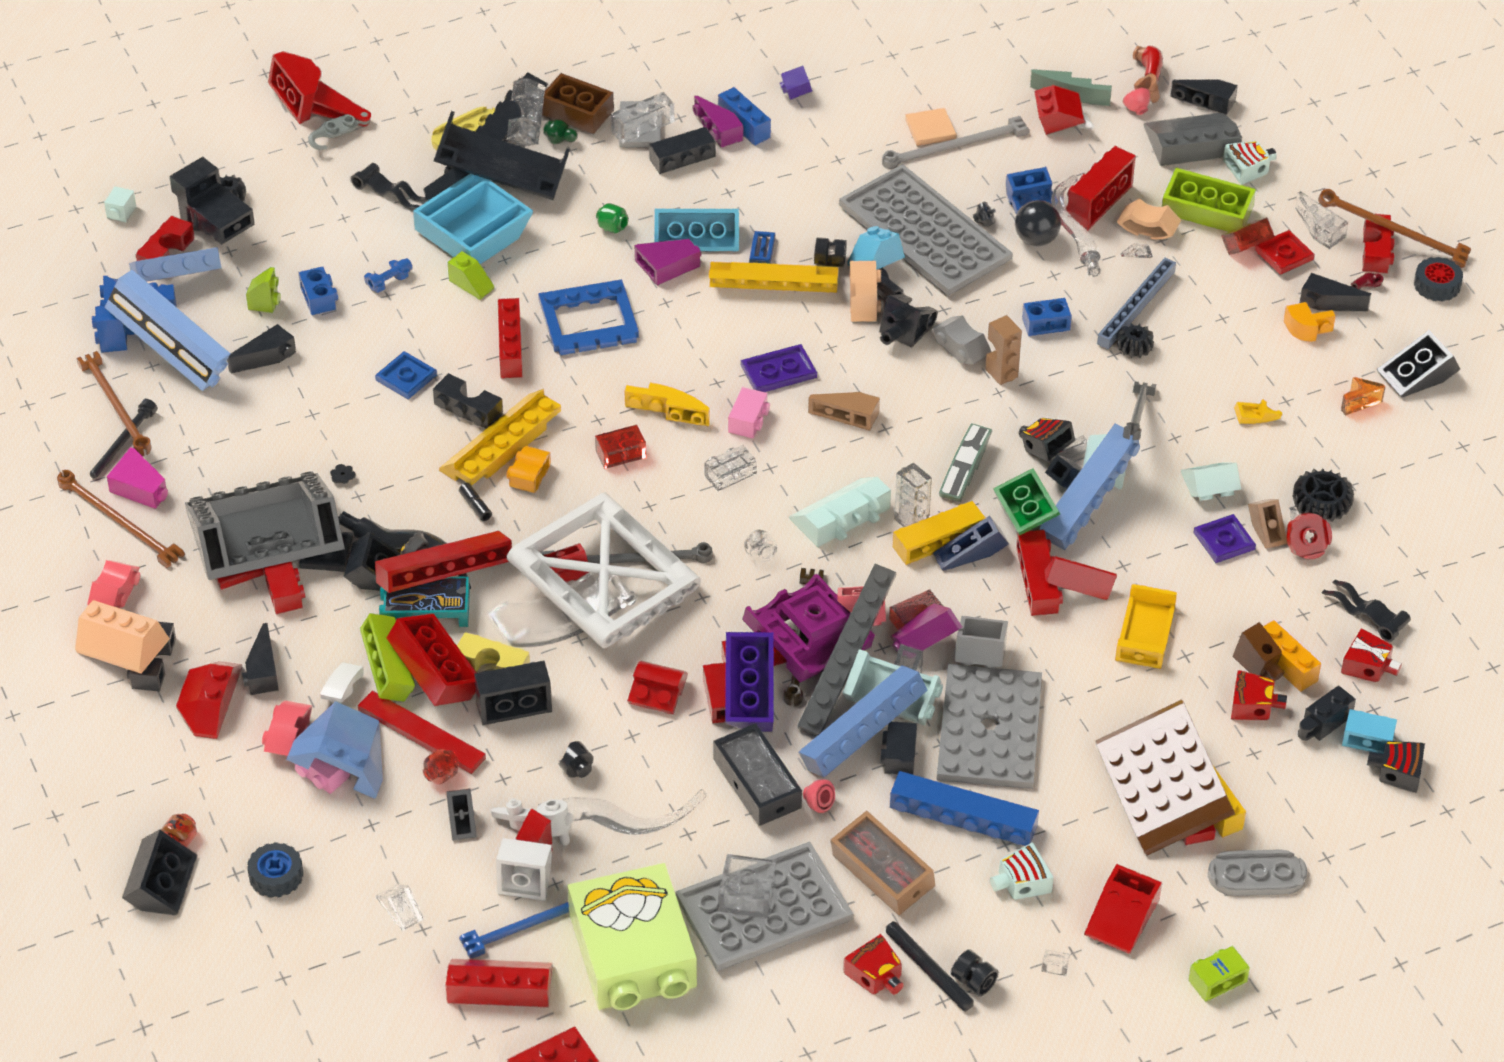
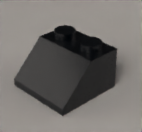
[344,532,401,591]

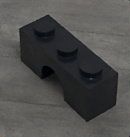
[433,373,503,429]
[127,621,176,692]

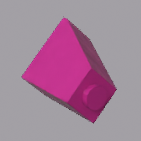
[107,447,168,509]

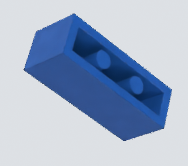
[718,87,771,146]

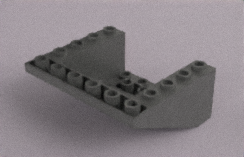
[185,471,345,580]

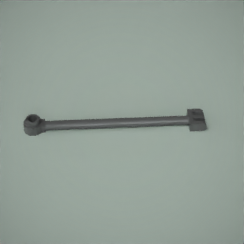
[1123,381,1156,440]
[540,542,713,564]

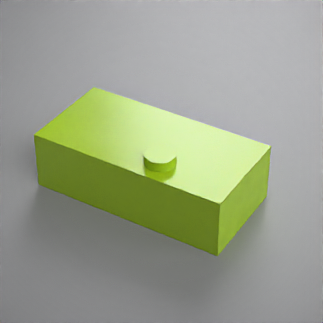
[1162,168,1256,236]

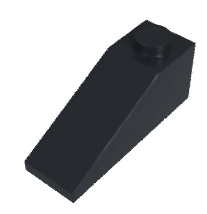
[1299,272,1372,312]
[227,324,296,373]
[242,623,279,695]

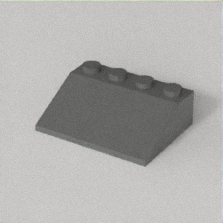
[1144,112,1242,166]

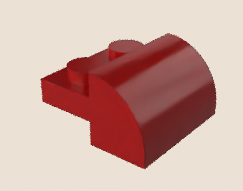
[627,661,688,715]

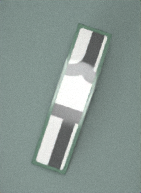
[939,423,993,503]

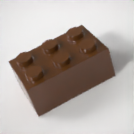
[540,73,614,134]

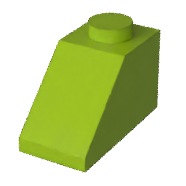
[447,251,495,300]

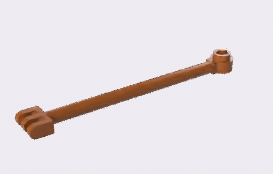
[1318,189,1471,268]
[76,351,152,456]
[57,470,185,568]

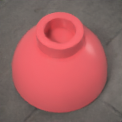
[1122,88,1150,115]
[803,779,835,813]

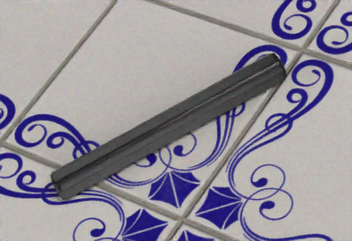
[886,921,974,1011]

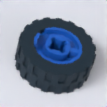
[247,842,304,898]

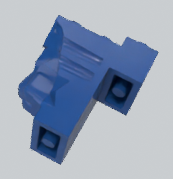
[92,275,177,353]

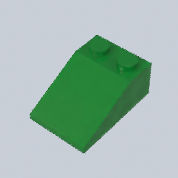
[993,468,1060,535]

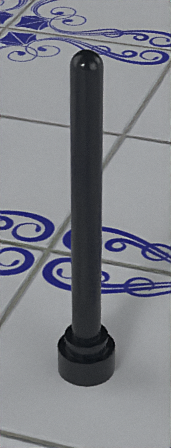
[90,398,158,478]

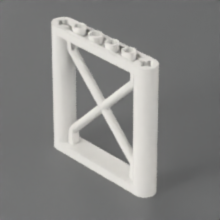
[507,492,701,648]

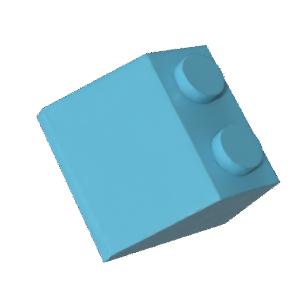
[847,226,905,269]

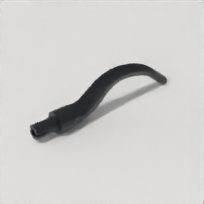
[338,511,471,589]

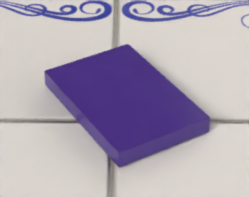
[740,344,817,392]

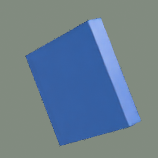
[375,351,437,400]

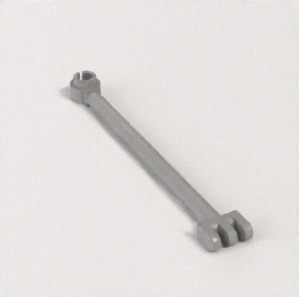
[882,116,1030,169]

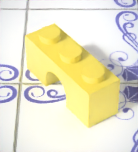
[457,632,530,673]

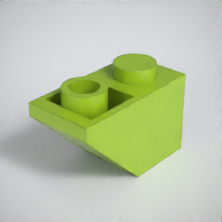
[246,267,281,313]

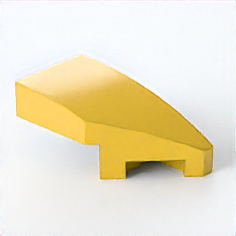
[1234,399,1283,424]

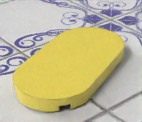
[431,107,495,151]

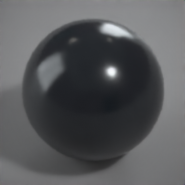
[1015,200,1061,246]

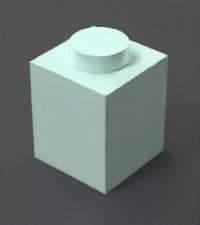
[104,186,136,222]

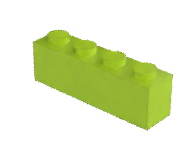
[360,613,415,702]

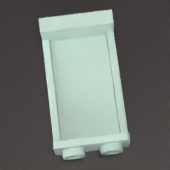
[842,649,943,725]

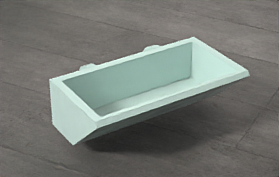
[789,477,891,547]

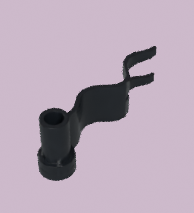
[350,163,427,209]
[1321,579,1411,642]

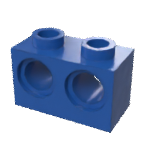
[298,266,338,316]
[1022,298,1072,336]

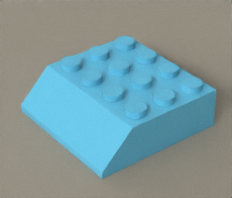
[413,174,533,264]

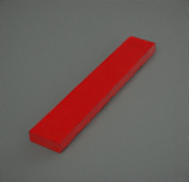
[358,690,486,774]

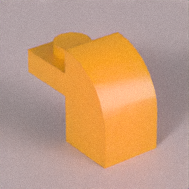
[1284,302,1336,341]

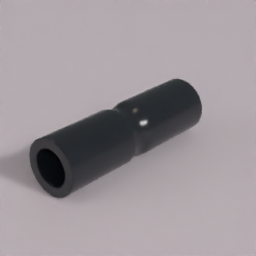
[459,483,492,521]

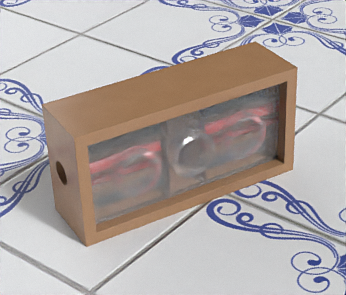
[830,810,935,915]

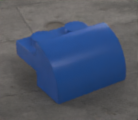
[1006,167,1058,214]

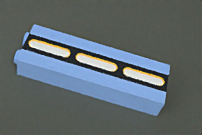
[104,270,230,391]

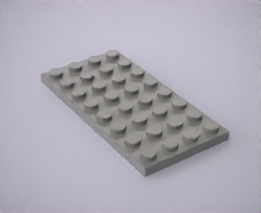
[839,164,1013,296]

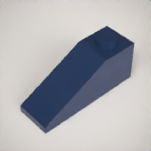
[933,516,1009,571]

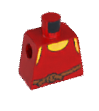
[1231,670,1287,720]
[843,934,904,995]

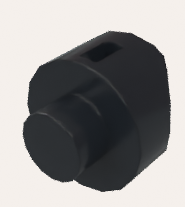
[558,741,594,778]

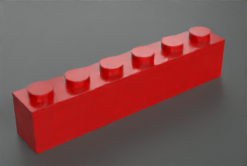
[375,531,512,593]

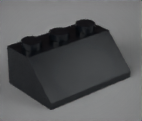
[122,829,197,915]

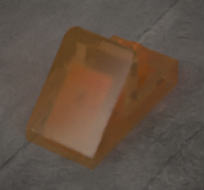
[1341,377,1385,416]

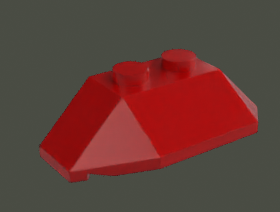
[176,661,242,739]

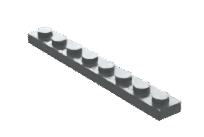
[797,563,896,736]

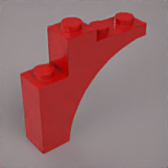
[703,640,787,724]

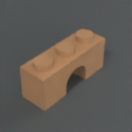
[985,315,1022,385]

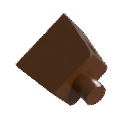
[1232,622,1285,681]

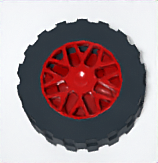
[1414,257,1463,302]

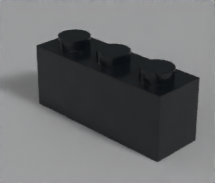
[649,127,716,174]

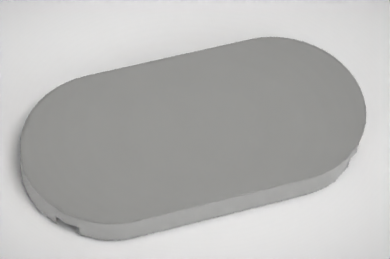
[1208,850,1307,896]

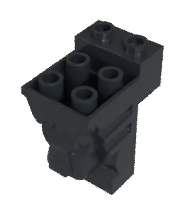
[169,156,255,245]

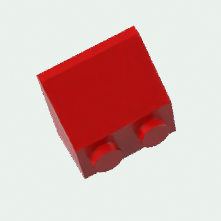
[1034,85,1085,135]

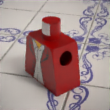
[1341,628,1402,682]

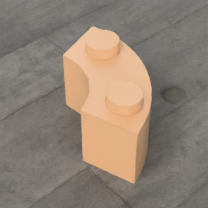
[1117,198,1181,239]
[850,261,881,322]

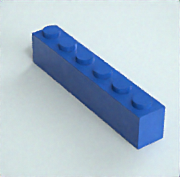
[890,771,1039,846]

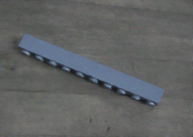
[1097,257,1176,350]

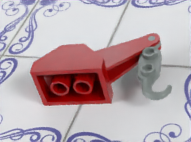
[268,51,371,150]

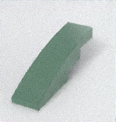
[1030,69,1112,106]

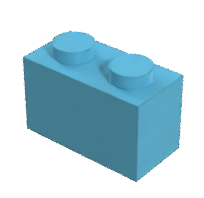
[1342,709,1397,754]

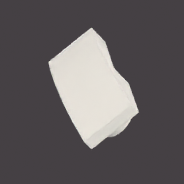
[320,662,364,703]

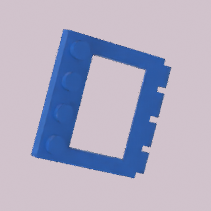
[538,279,639,356]

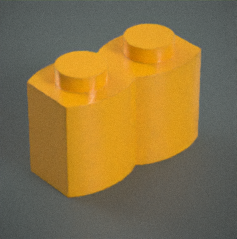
[506,446,551,493]

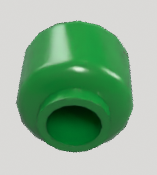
[596,203,629,233]

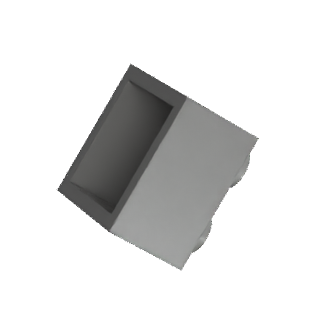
[955,616,1008,668]

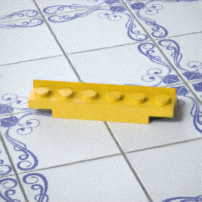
[709,262,839,293]
[439,389,561,485]

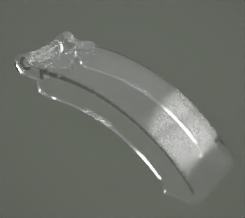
[488,572,637,647]

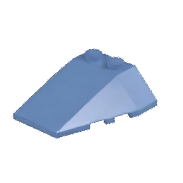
[286,701,383,799]

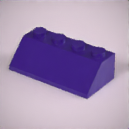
[725,632,774,732]

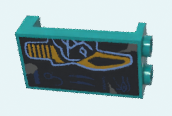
[379,577,470,627]

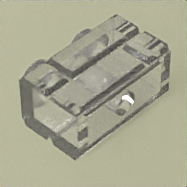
[704,445,757,492]

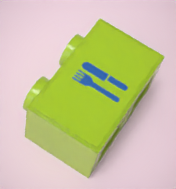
[1188,946,1250,1002]

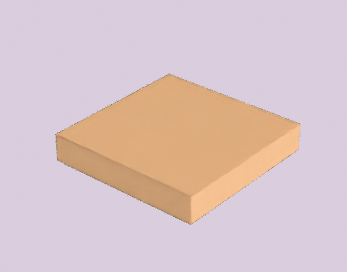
[905,108,956,146]

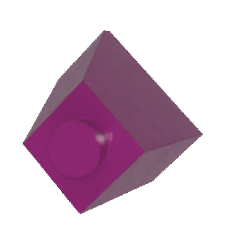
[634,239,702,286]
[890,603,962,658]

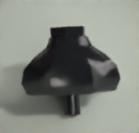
[973,201,996,226]

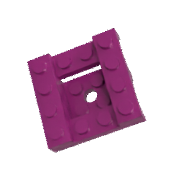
[742,574,875,683]

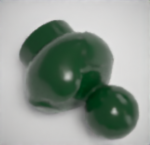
[543,120,578,144]

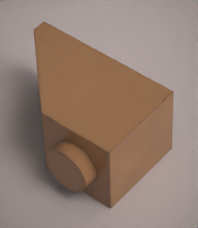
[1248,499,1288,549]

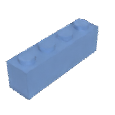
[129,247,222,282]

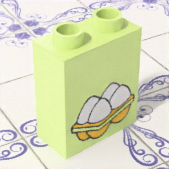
[568,863,697,1010]

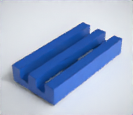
[749,231,775,264]

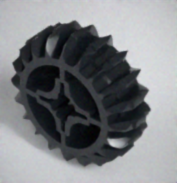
[1292,468,1354,522]

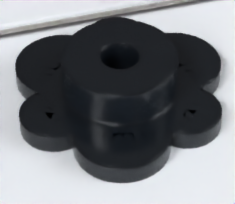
[330,464,356,484]

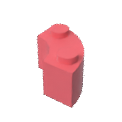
[87,560,140,608]
[262,700,313,756]

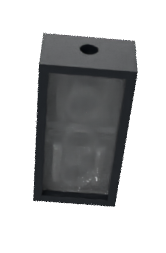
[713,723,802,826]

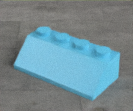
[654,209,739,251]

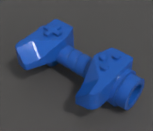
[364,258,413,293]

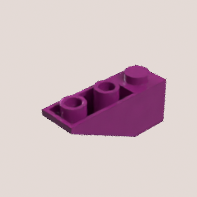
[692,95,743,148]

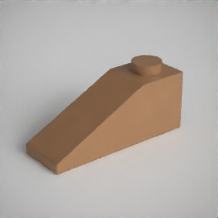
[808,392,880,431]

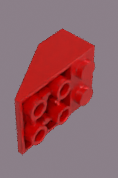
[1084,864,1162,954]

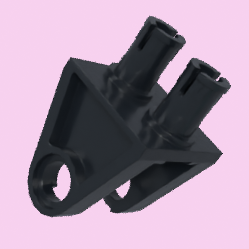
[879,294,938,348]

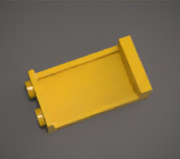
[1115,584,1177,669]

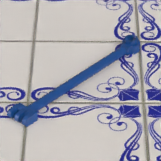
[459,902,569,959]

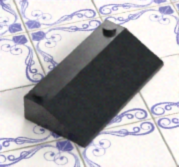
[433,111,570,200]

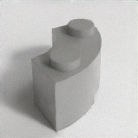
[932,315,992,365]

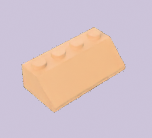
[75,600,170,673]

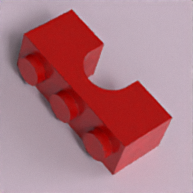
[1362,213,1395,274]
[136,215,195,261]

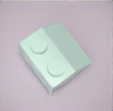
[1181,462,1241,501]

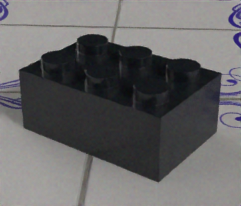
[474,660,552,726]

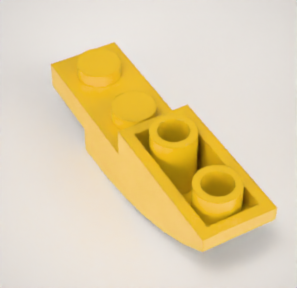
[624,382,710,426]

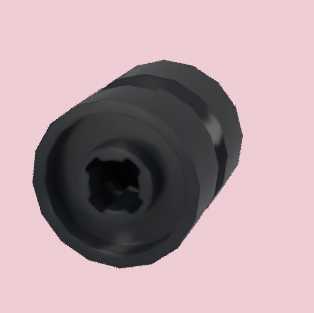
[814,237,847,267]
[951,949,999,996]

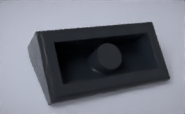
[423,168,467,201]

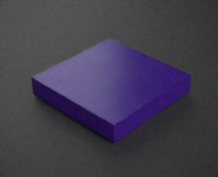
[1193,514,1256,564]

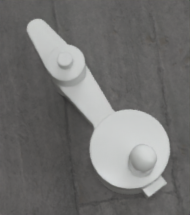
[491,798,574,845]

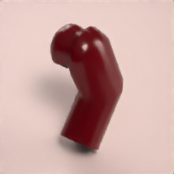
[1351,273,1384,289]

